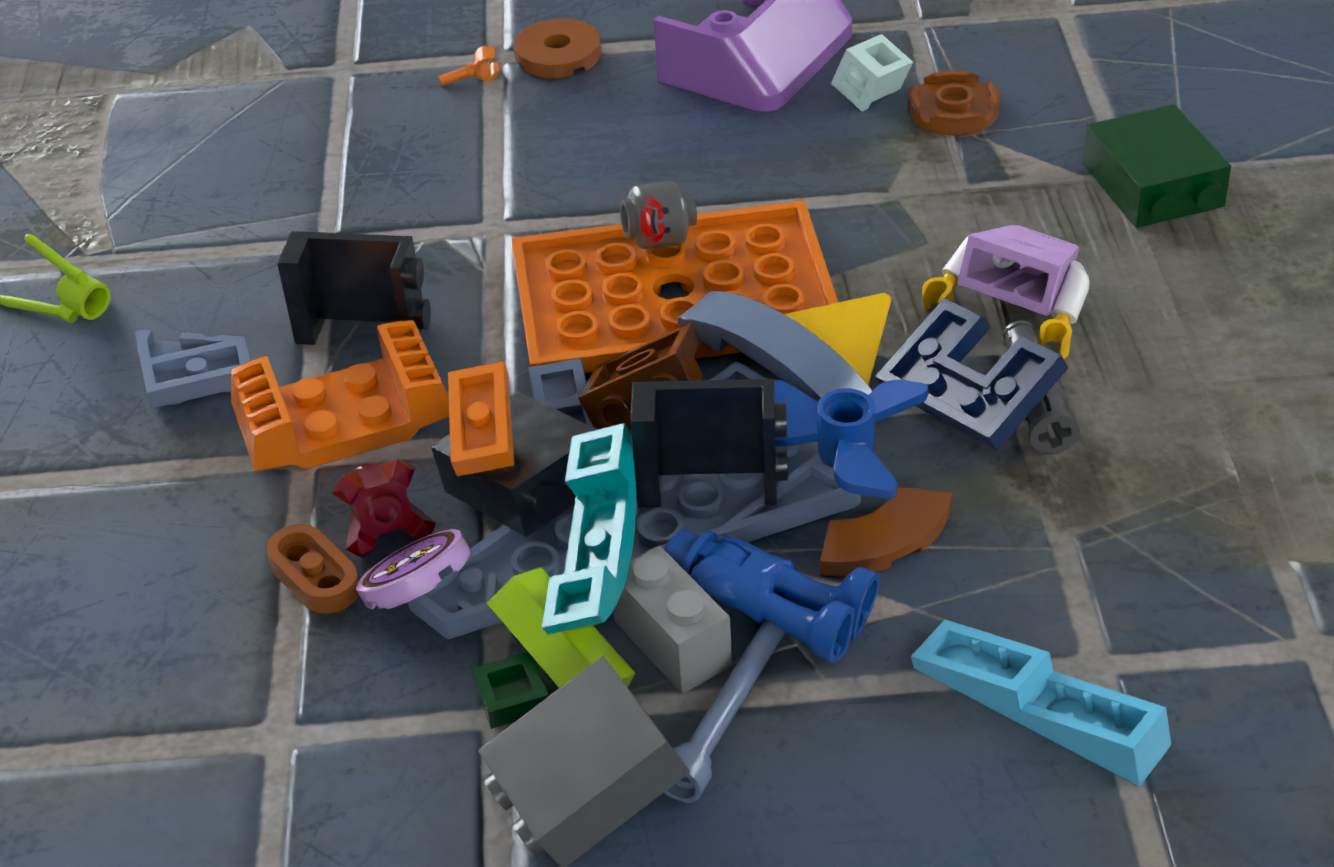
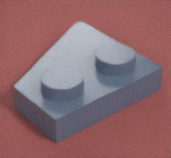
[135,330,250,409]

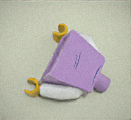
[922,225,1090,359]

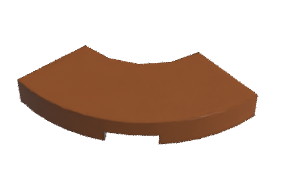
[820,487,953,577]

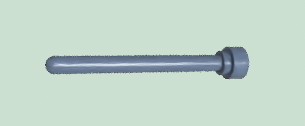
[664,596,790,803]

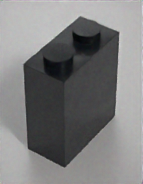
[431,392,598,537]

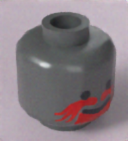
[620,180,697,249]

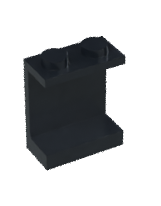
[277,231,431,345]
[630,379,788,507]

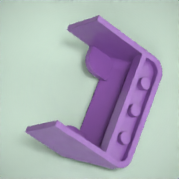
[654,0,852,112]

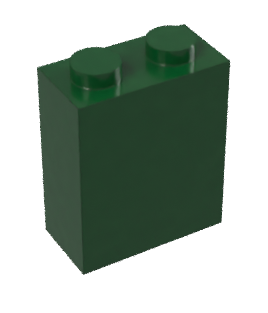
[1083,104,1231,228]

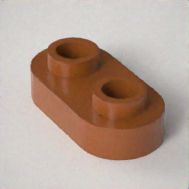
[266,524,359,614]

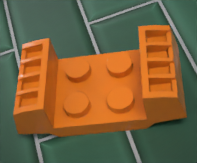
[231,320,449,471]

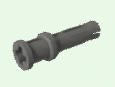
[1002,320,1080,454]

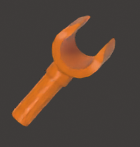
[438,46,499,87]

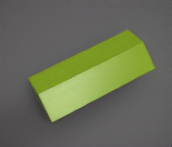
[487,567,636,688]

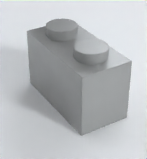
[613,545,732,694]

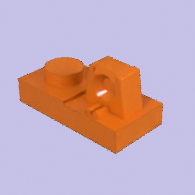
[448,361,514,476]

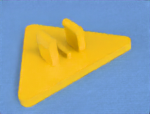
[784,293,891,386]

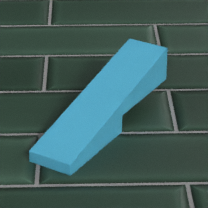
[911,619,1171,787]

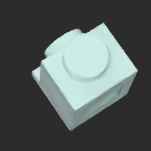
[831,34,913,112]

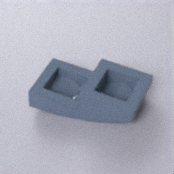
[528,358,594,428]

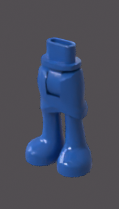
[664,529,881,664]

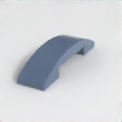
[677,291,872,402]

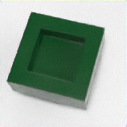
[471,652,549,729]

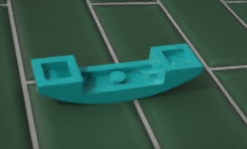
[542,423,636,634]

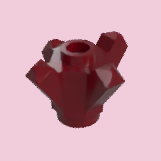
[331,458,436,558]

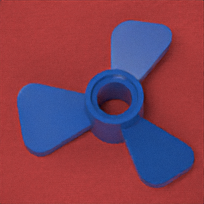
[774,379,928,499]

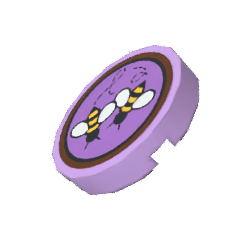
[357,529,471,609]

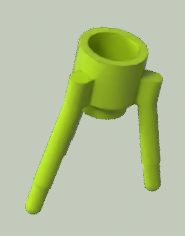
[0,234,111,323]

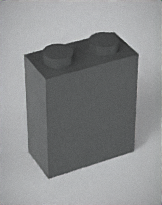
[478,655,690,867]

